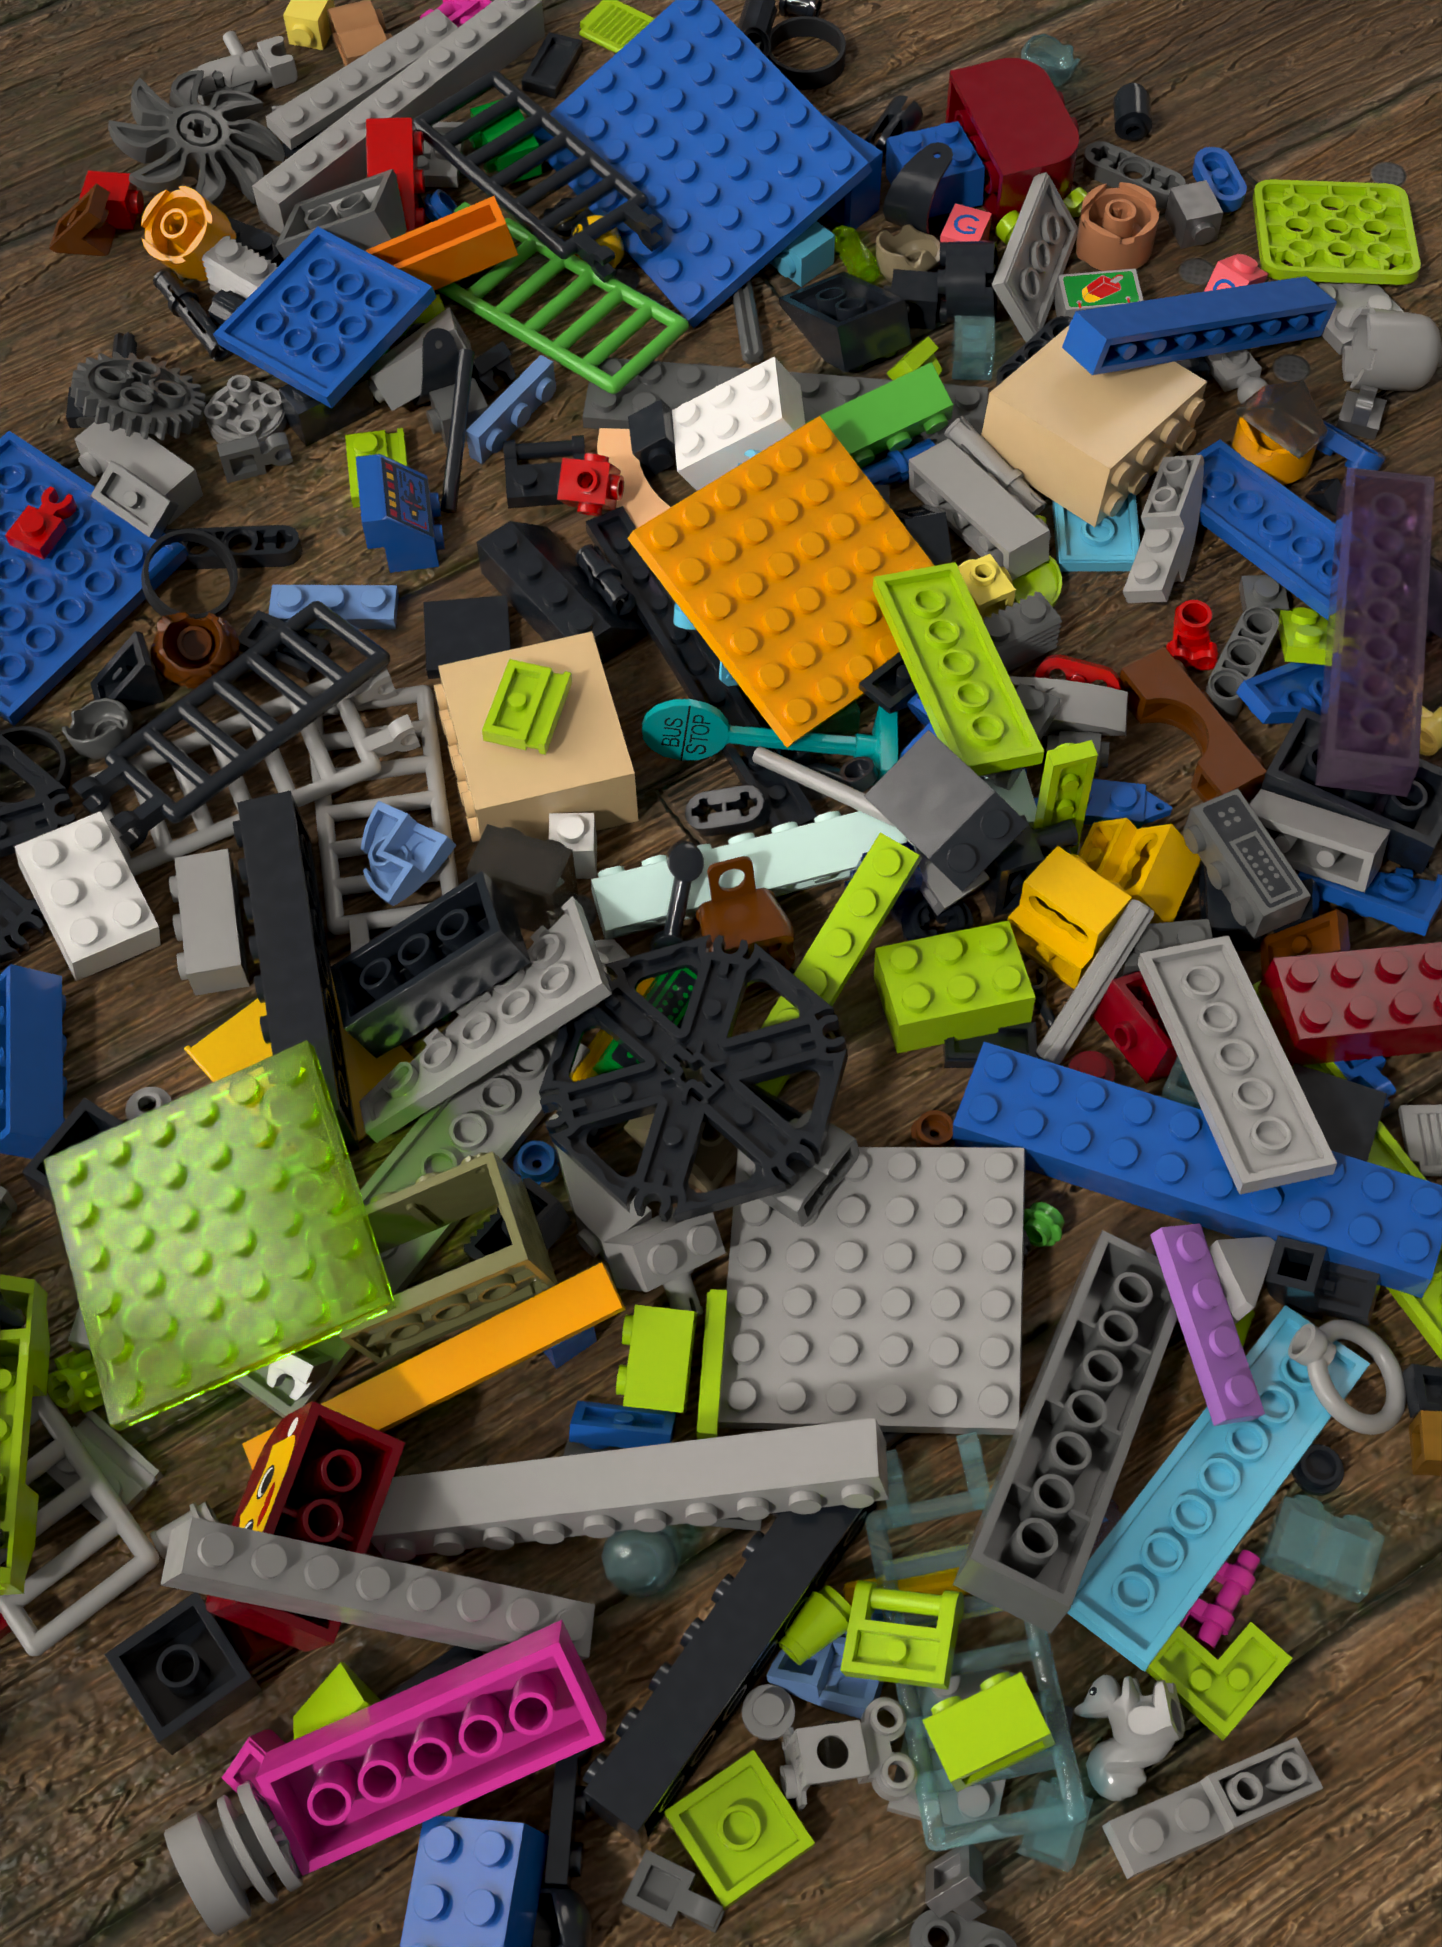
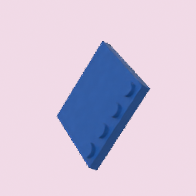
[213,226,437,408]

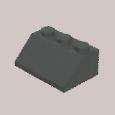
[276,169,407,260]

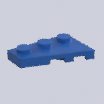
[1298,867,1442,936]

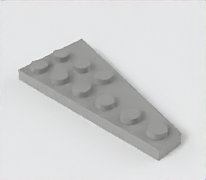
[359,896,612,1143]

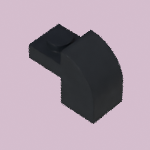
[1264,1236,1381,1326]

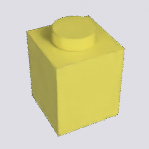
[283,0,335,50]

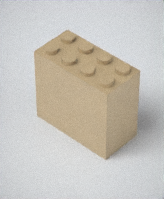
[981,326,1207,527]
[433,631,639,857]

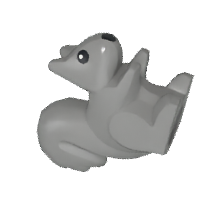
[1074,1674,1185,1801]

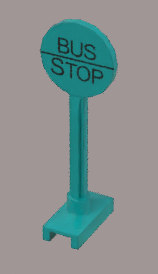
[642,699,898,786]

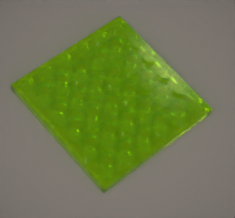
[43,1040,397,1431]

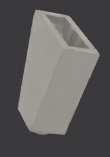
[369,307,475,411]

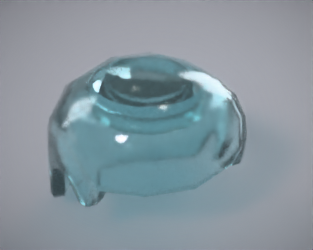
[1020,34,1080,87]
[601,1525,682,1598]

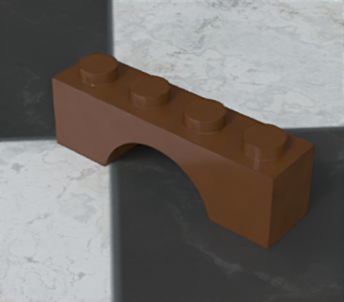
[1120,647,1267,803]

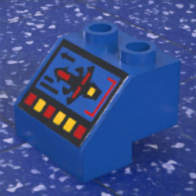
[356,454,445,573]

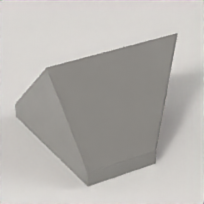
[1209,1236,1276,1324]

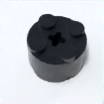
[937,240,998,323]

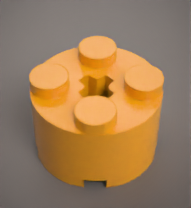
[141,186,236,281]
[1231,390,1322,485]

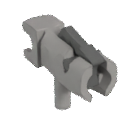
[190,31,298,106]

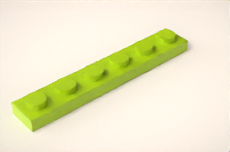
[756,832,922,1097]

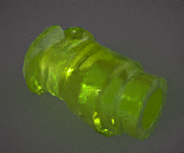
[832,225,879,283]

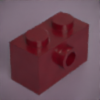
[1093,971,1183,1084]

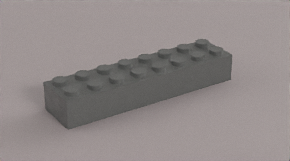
[953,1230,1177,1634]

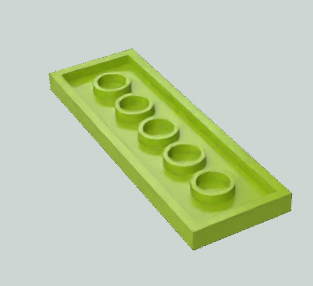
[872,562,1045,776]

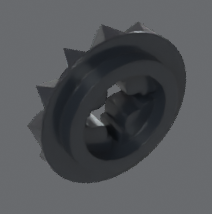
[901,894,974,941]

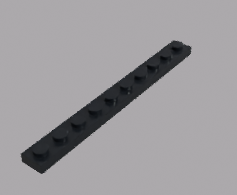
[585,506,817,832]

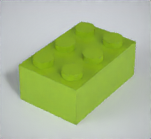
[874,921,1035,1054]

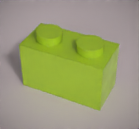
[616,1305,698,1413]
[922,1672,1056,1792]

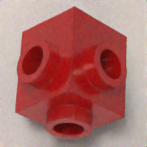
[557,453,624,516]

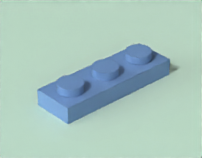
[466,355,556,464]
[268,585,399,629]

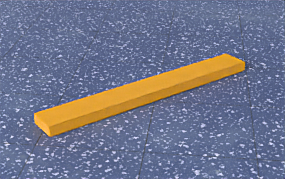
[242,1262,626,1470]

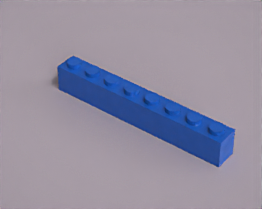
[1062,276,1337,375]

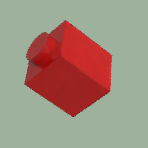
[79,170,144,230]

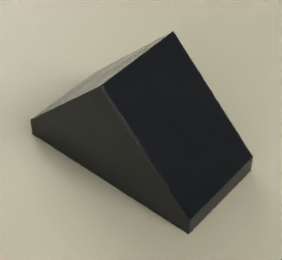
[90,631,165,711]

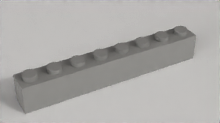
[161,1517,595,1660]

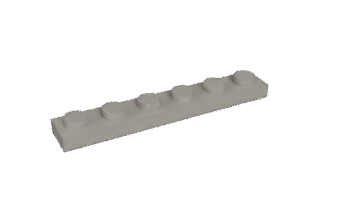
[266,9,458,150]

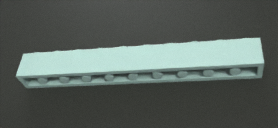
[591,769,1037,940]

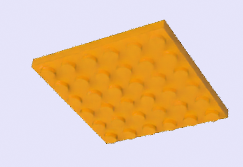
[627,416,935,748]

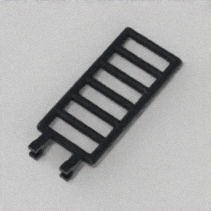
[413,70,663,283]
[72,601,390,851]

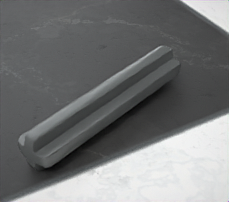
[732,279,764,364]

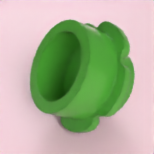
[1024,1202,1065,1247]

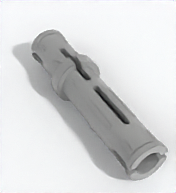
[944,416,1047,516]

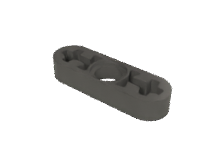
[1082,141,1186,209]

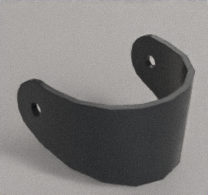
[883,142,953,238]
[406,322,458,406]

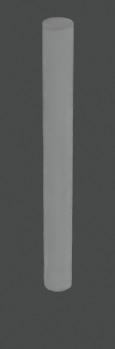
[752,747,895,827]

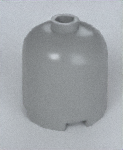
[1342,307,1442,391]

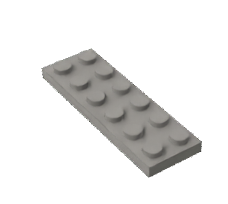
[1138,935,1337,1195]

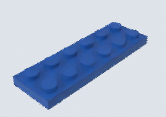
[1196,439,1398,625]

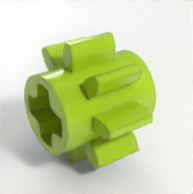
[47,1349,111,1414]

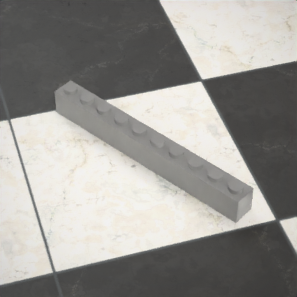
[252,0,545,234]
[371,1418,889,1561]

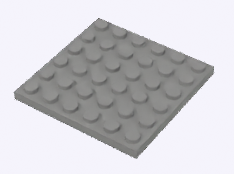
[719,1147,1025,1435]

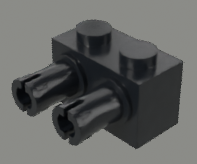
[981,815,1078,917]

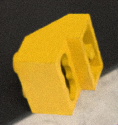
[1078,818,1201,924]
[1007,846,1132,989]

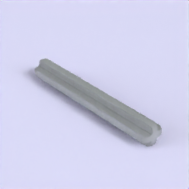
[1036,899,1154,1065]

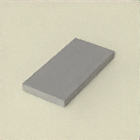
[992,172,1078,343]

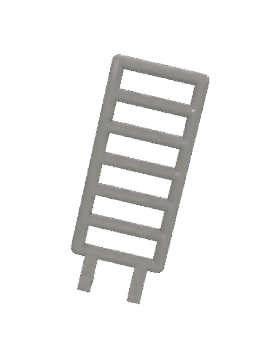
[89,667,421,876]
[309,685,459,953]
[0,1393,159,1657]

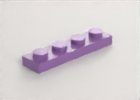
[1150,1224,1265,1426]

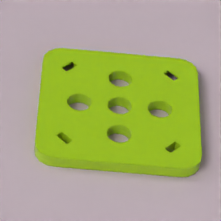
[1252,179,1421,285]

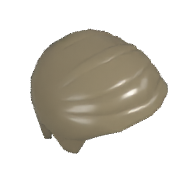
[876,224,940,283]

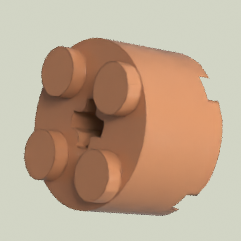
[1076,182,1159,271]

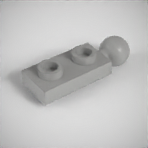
[1204,349,1270,407]

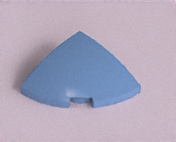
[361,801,456,906]
[767,1609,898,1719]

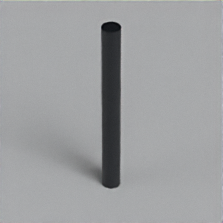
[440,349,475,513]

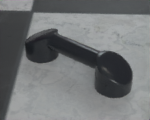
[777,749,879,792]
[649,841,704,951]

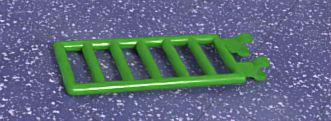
[437,201,689,394]

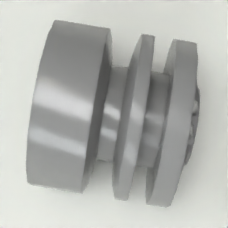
[164,1780,303,1937]

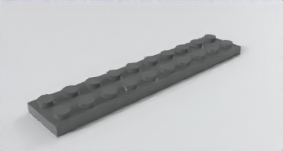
[583,358,988,452]

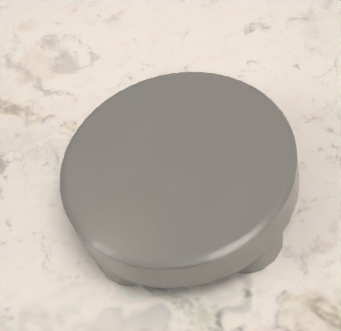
[204,375,287,444]

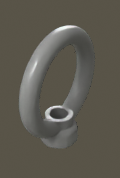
[1288,1319,1407,1435]

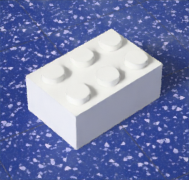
[672,357,805,491]
[15,811,161,981]

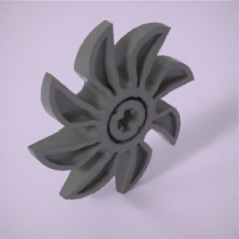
[108,70,285,207]

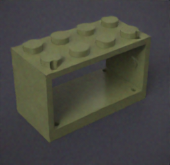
[309,1151,558,1364]

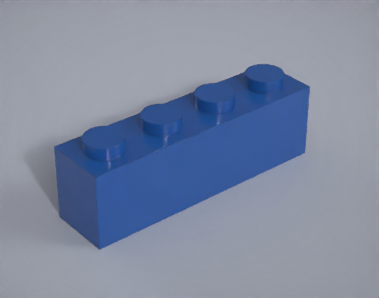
[0,964,67,1159]

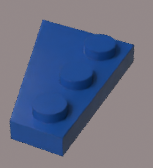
[1236,662,1383,724]

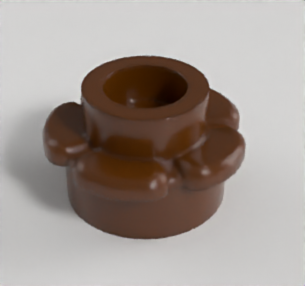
[911,1110,955,1147]

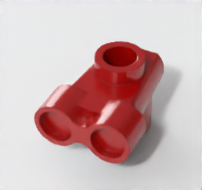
[1166,600,1218,670]

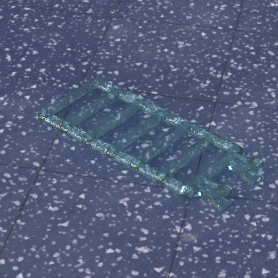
[865,1432,1087,1852]

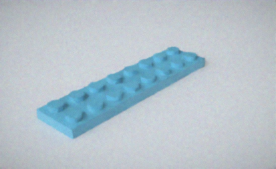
[1067,1305,1370,1672]

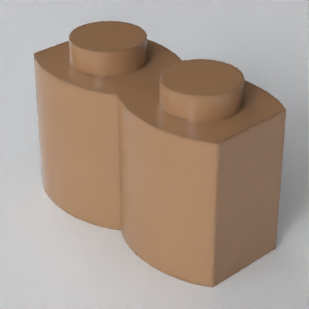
[327,0,392,67]

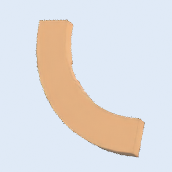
[597,428,670,528]

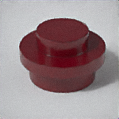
[1068,1051,1115,1082]

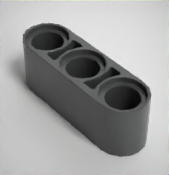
[1205,605,1279,722]

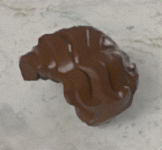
[150,612,240,690]

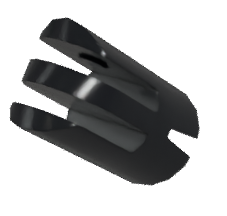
[864,95,923,164]

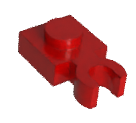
[5,486,77,560]

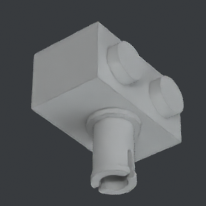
[602,1207,726,1316]

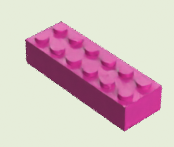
[255,1620,607,1876]

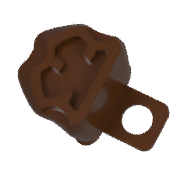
[696,856,795,994]

